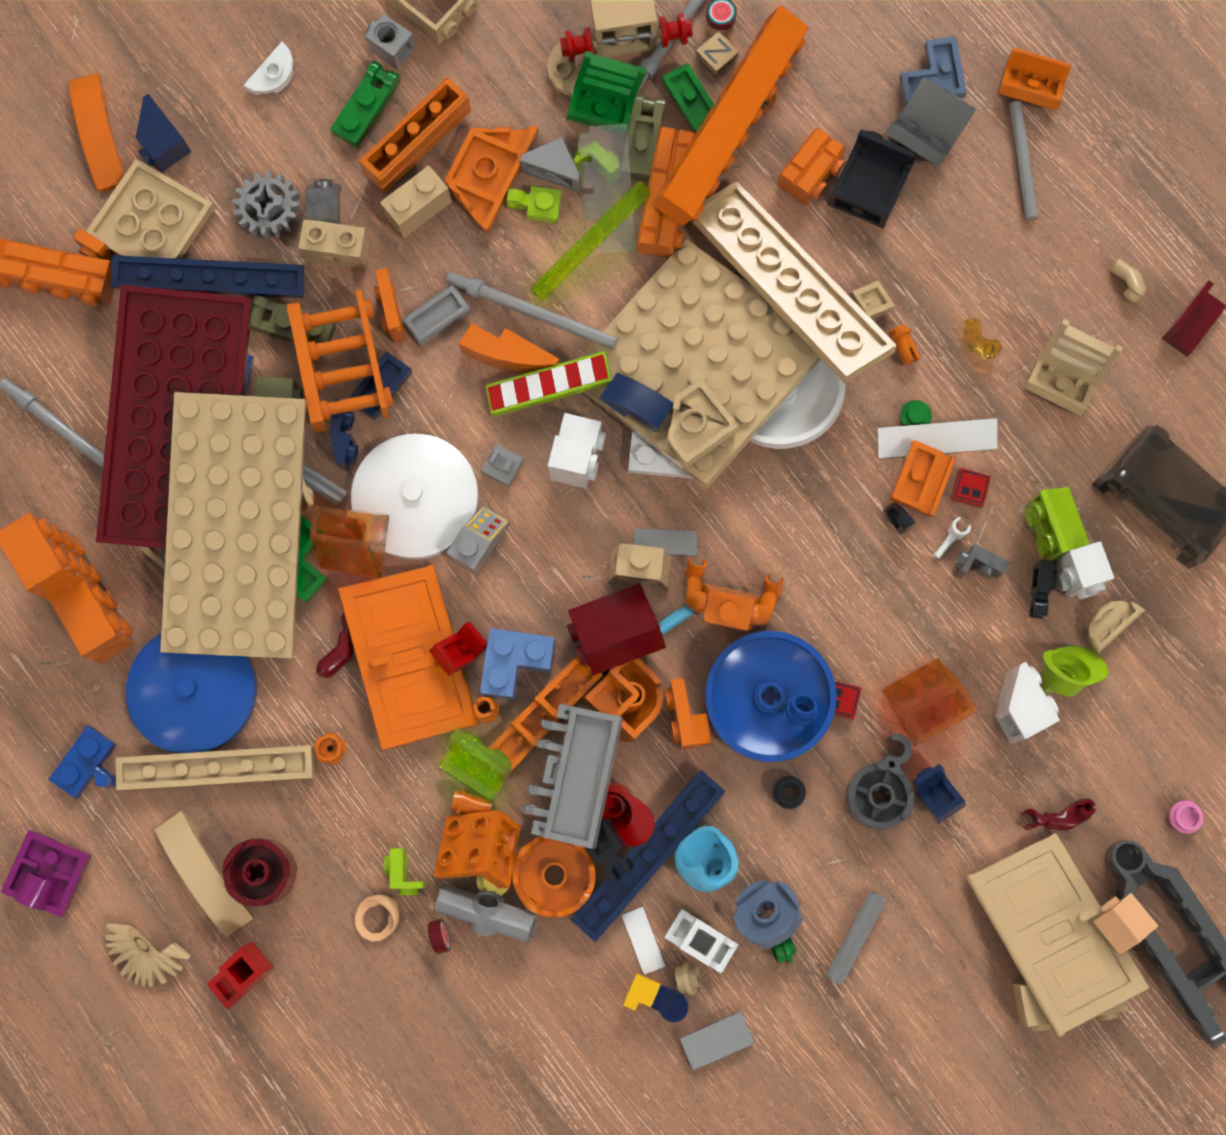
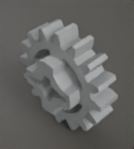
[232,171,302,240]

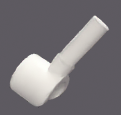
[934,517,971,560]

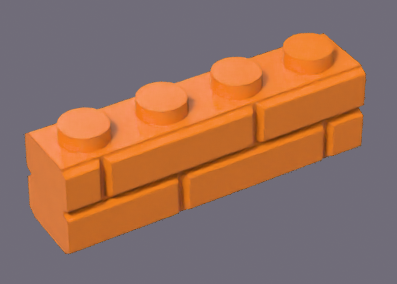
[359,77,471,194]
[637,127,695,259]
[0,238,114,306]

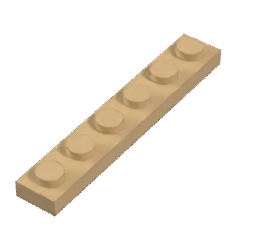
[116,745,314,791]

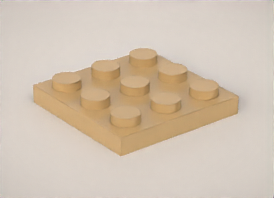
[86,159,215,259]

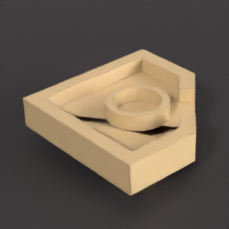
[667,378,740,468]

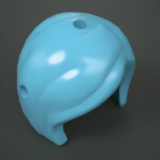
[674,825,739,892]

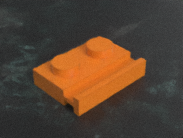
[374,267,406,343]
[889,440,956,517]

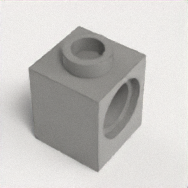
[365,13,416,70]

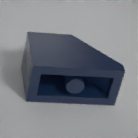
[136,94,191,173]

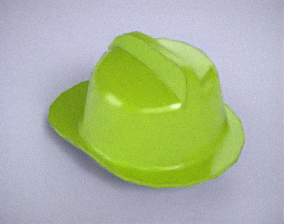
[1041,645,1109,697]

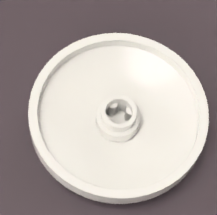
[750,359,846,449]
[351,434,479,560]

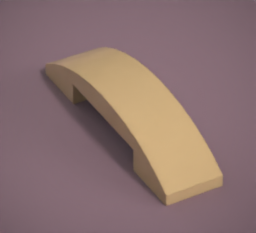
[155,811,255,938]

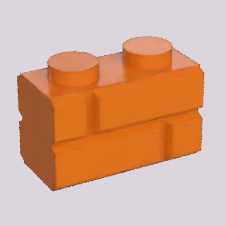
[777,128,846,205]

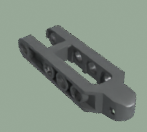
[1105,841,1226,1049]

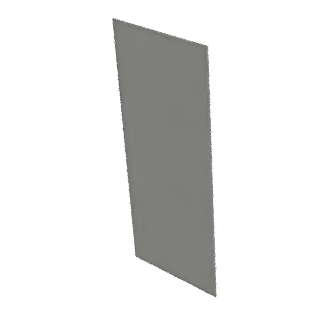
[633,529,697,556]

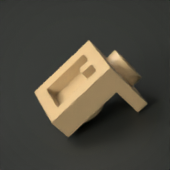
[848,281,895,319]

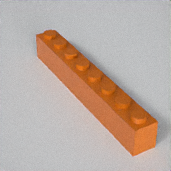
[652,4,809,227]

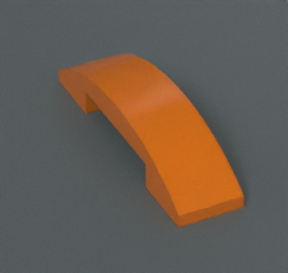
[69,73,126,192]

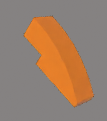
[459,323,560,373]

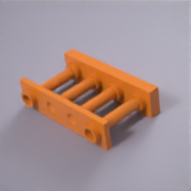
[287,289,394,433]

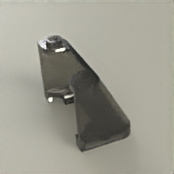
[1092,425,1226,569]

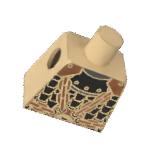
[608,543,671,590]

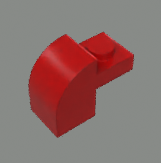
[206,942,275,1010]

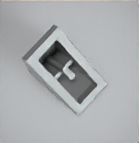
[520,137,581,192]

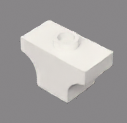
[664,909,739,974]

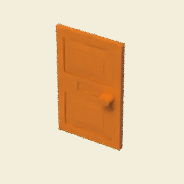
[337,564,479,751]

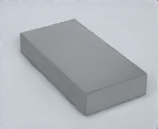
[402,285,471,346]
[680,1011,755,1070]

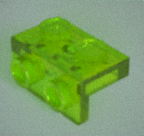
[439,728,512,801]

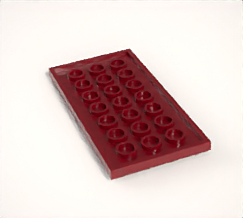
[96,285,253,549]

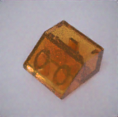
[310,505,390,579]
[881,658,978,746]

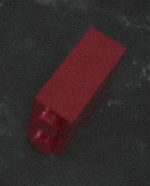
[566,583,666,675]

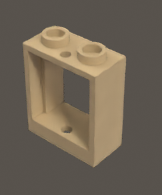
[385,0,479,45]

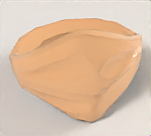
[354,894,399,942]

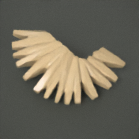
[105,924,191,987]

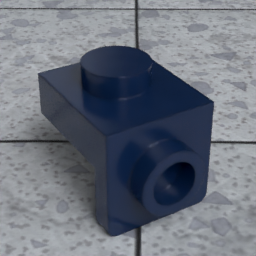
[913,764,966,824]

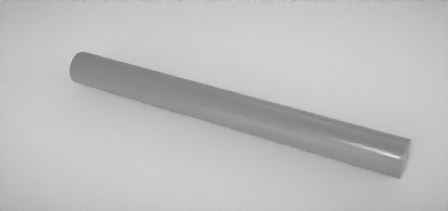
[1009,101,1038,221]

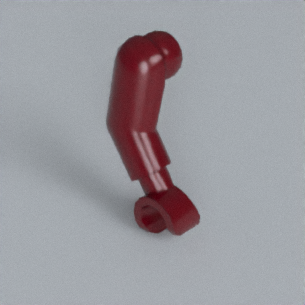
[316,612,353,678]
[1020,798,1096,831]

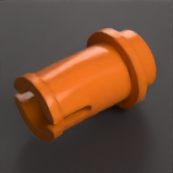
[888,324,922,366]
[473,697,499,723]
[451,789,494,815]

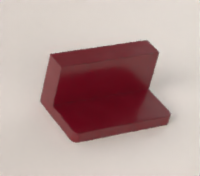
[1161,280,1226,357]

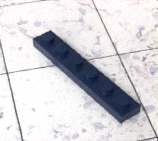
[111,255,305,298]
[571,770,726,942]

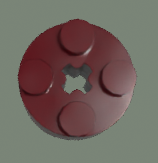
[222,838,297,906]

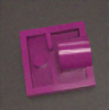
[1,830,92,917]

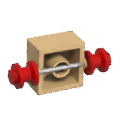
[560,0,693,62]

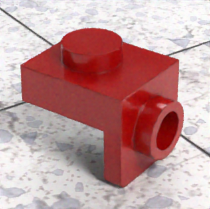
[429,621,487,676]

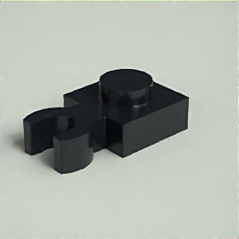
[1029,560,1057,619]
[585,817,634,882]

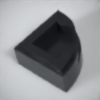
[883,502,915,535]

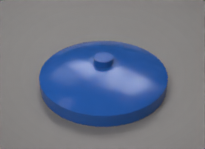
[705,631,837,762]
[126,634,257,754]

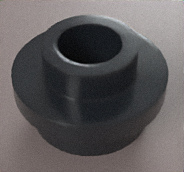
[773,776,806,809]

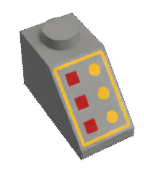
[446,506,510,576]

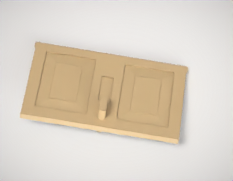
[966,833,1150,1038]

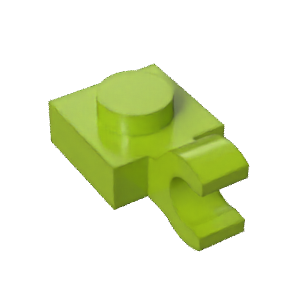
[507,186,562,224]

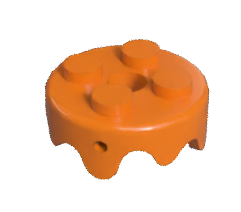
[512,836,596,918]

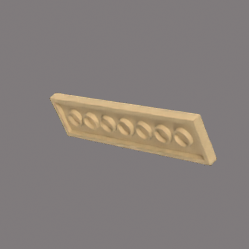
[690,181,896,384]

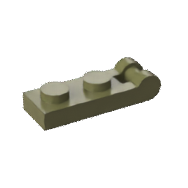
[620,94,666,180]
[250,295,337,344]

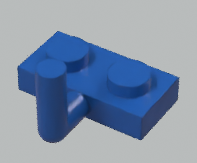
[48,725,117,798]

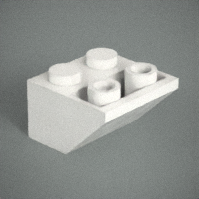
[994,662,1060,744]

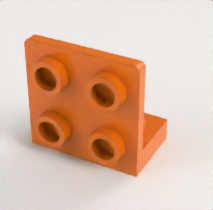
[434,810,521,889]

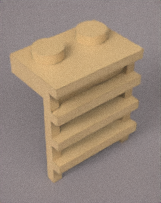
[1024,319,1123,416]

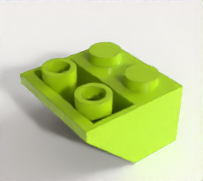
[1024,487,1090,562]

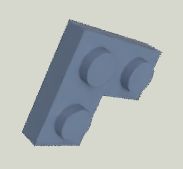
[899,36,967,106]

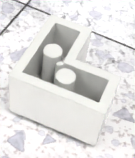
[548,413,606,489]

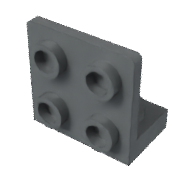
[885,77,976,167]

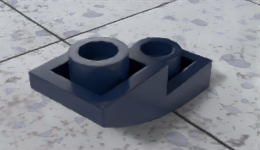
[599,373,673,432]
[331,398,359,471]

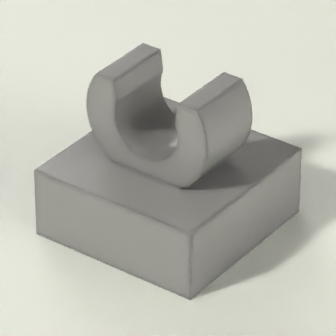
[481,444,524,487]

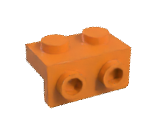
[998,48,1071,111]

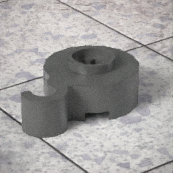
[845,733,915,830]

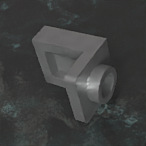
[306,179,341,224]

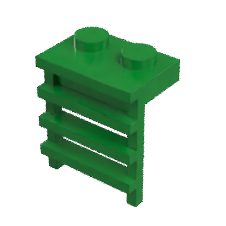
[566,51,647,136]

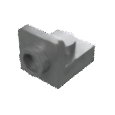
[954,544,1010,579]

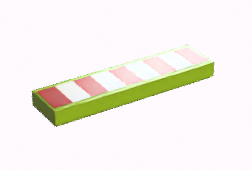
[486,351,612,417]

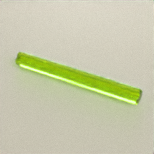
[531,181,651,300]

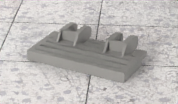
[522,704,624,849]

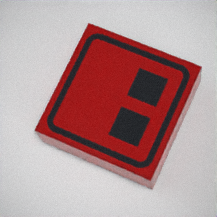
[951,468,991,508]
[834,681,862,720]

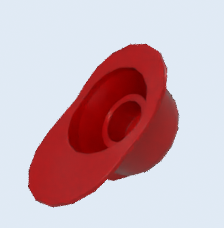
[602,783,655,846]

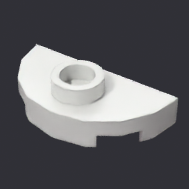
[243,42,294,96]

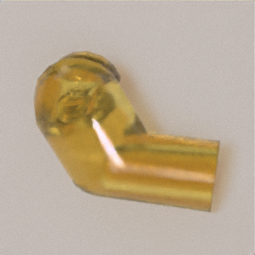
[964,318,1002,359]

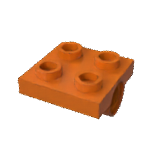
[664,678,712,751]

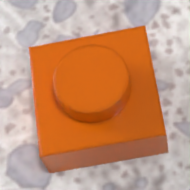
[73,228,114,261]

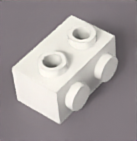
[1054,541,1114,600]

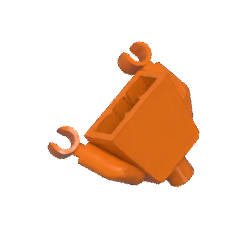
[684,557,784,631]

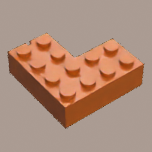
[0,512,135,664]

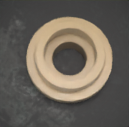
[675,961,701,996]

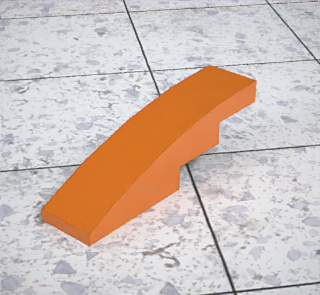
[487,656,603,773]

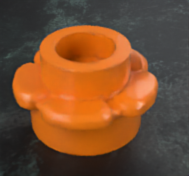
[314,733,346,765]

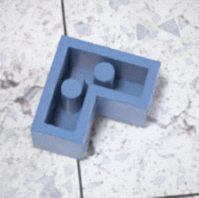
[480,628,556,701]

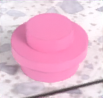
[1169,801,1203,834]

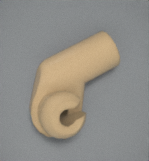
[1110,258,1146,303]

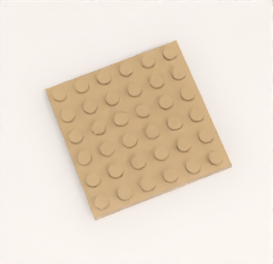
[579,239,821,489]

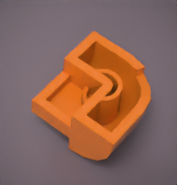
[583,658,663,743]

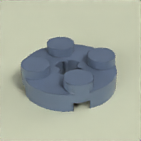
[734,880,803,949]

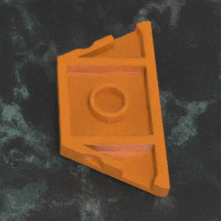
[444,126,539,234]

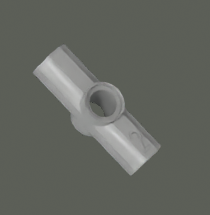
[434,884,538,944]

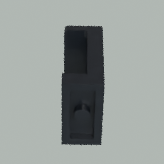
[827,130,917,229]

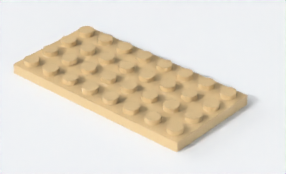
[160,392,307,659]

